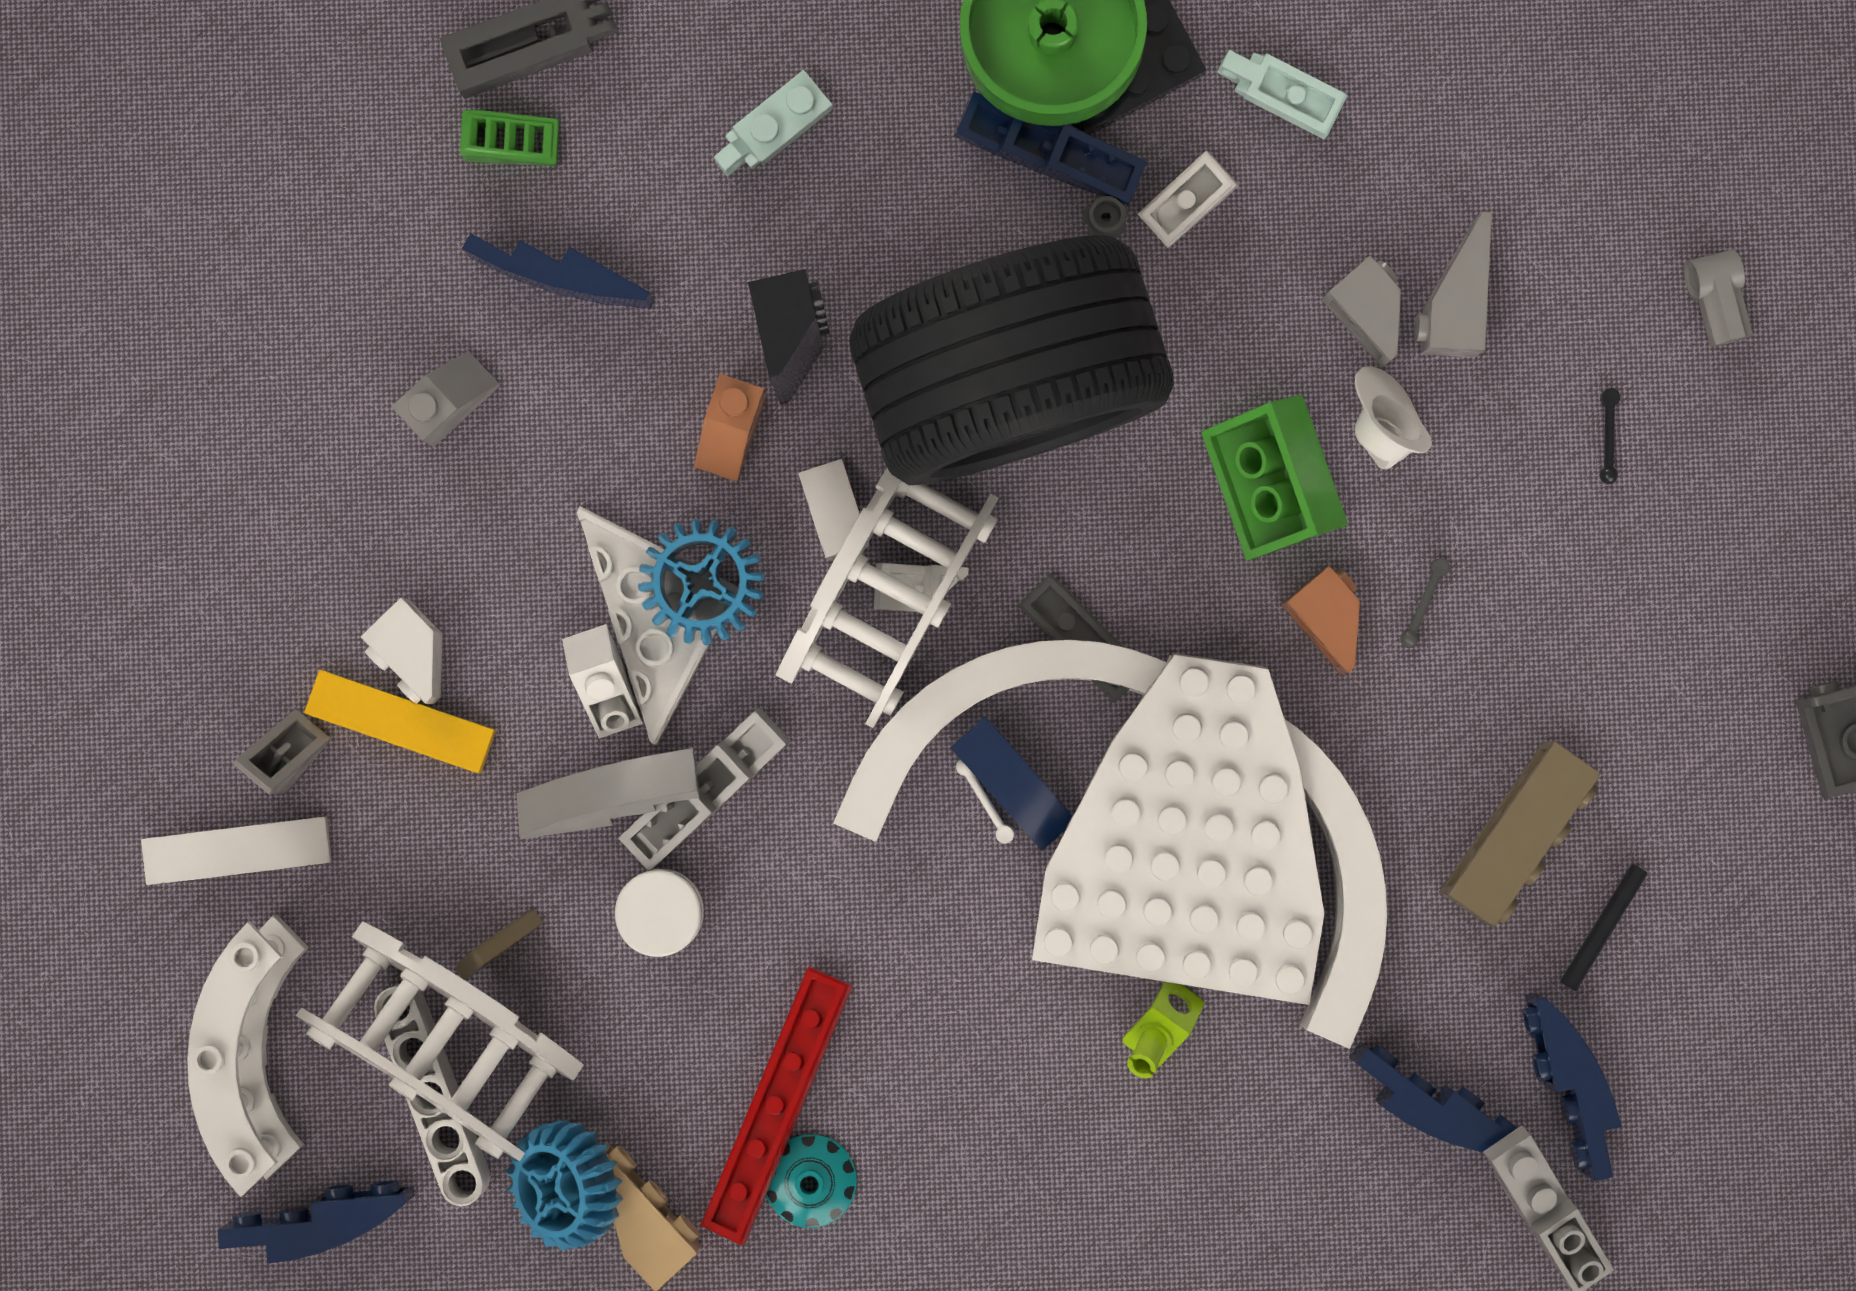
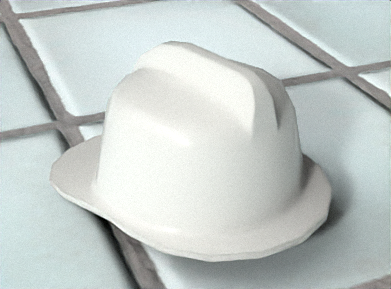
[1354,366,1432,470]

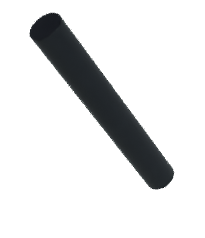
[1560,864,1648,992]

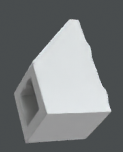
[361,598,442,704]
[562,624,643,739]

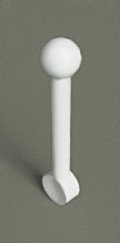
[956,759,1015,844]

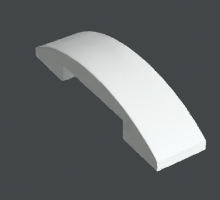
[141,816,332,885]

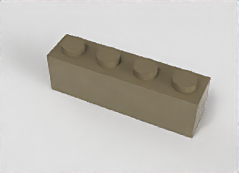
[1439,742,1601,927]

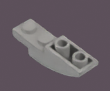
[1483,1125,1614,1291]

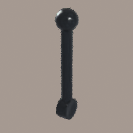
[1599,388,1621,484]

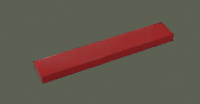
[700,966,853,1245]

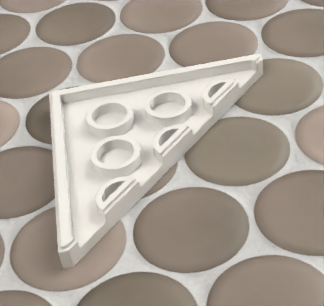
[577,506,739,745]

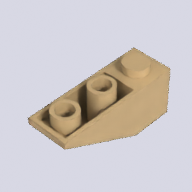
[604,1141,701,1291]

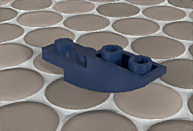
[1522,993,1622,1181]
[1349,1043,1518,1152]
[217,1180,415,1264]

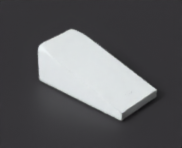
[1138,151,1239,248]
[798,459,870,560]

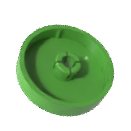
[960,0,1147,126]

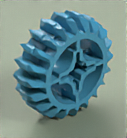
[638,519,765,645]
[506,1120,623,1251]

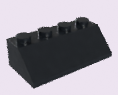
[748,269,830,404]

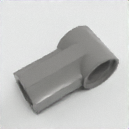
[1684,249,1753,348]

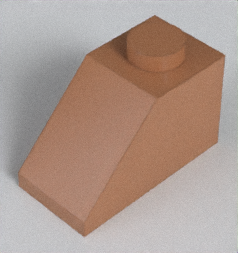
[694,374,767,482]
[1281,566,1360,674]

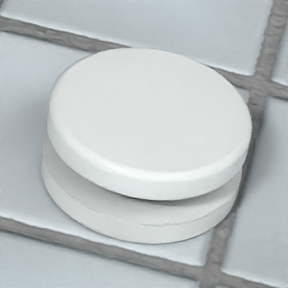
[615,868,704,957]

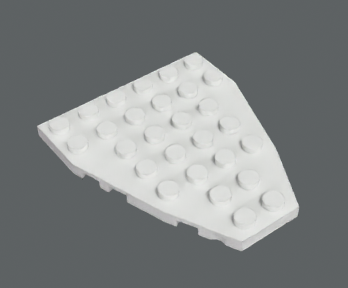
[1032,653,1324,1005]

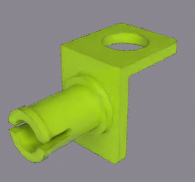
[1122,981,1205,1078]

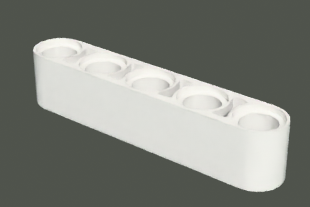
[374,984,491,1207]

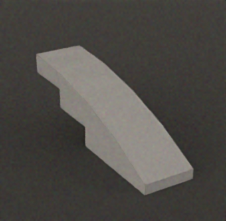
[618,707,791,871]
[516,748,700,839]

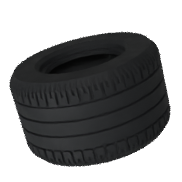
[849,235,1174,485]

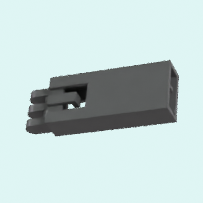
[439,0,618,99]

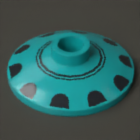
[766,1134,857,1228]

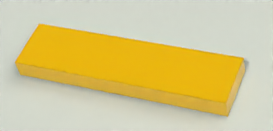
[304,670,496,774]

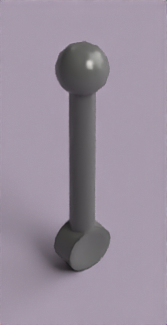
[1400,558,1450,648]

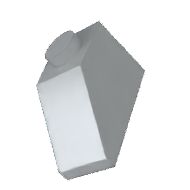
[1322,255,1401,368]
[391,351,501,447]

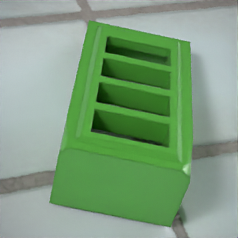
[460,109,560,166]

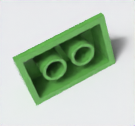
[1201,394,1348,561]

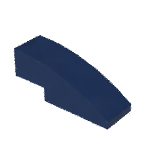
[950,717,1072,851]

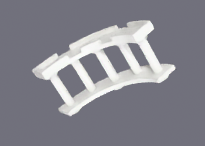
[776,468,999,728]
[187,914,309,1197]
[296,921,584,1161]

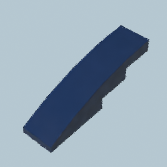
[953,91,1147,205]
[462,233,655,309]

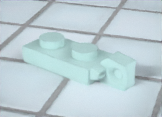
[1217,50,1348,139]
[714,70,833,177]

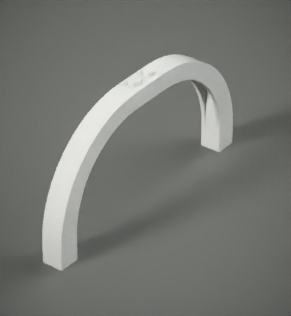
[833,640,1387,1049]

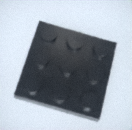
[1041,0,1207,135]

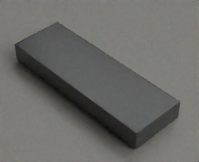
[1017,573,1129,704]

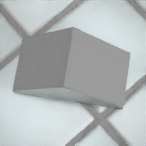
[233,709,331,795]

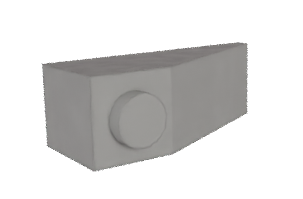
[1414,212,1492,358]

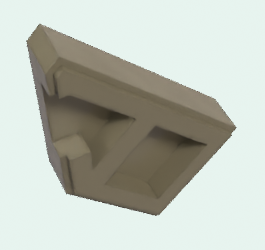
[455,910,544,980]

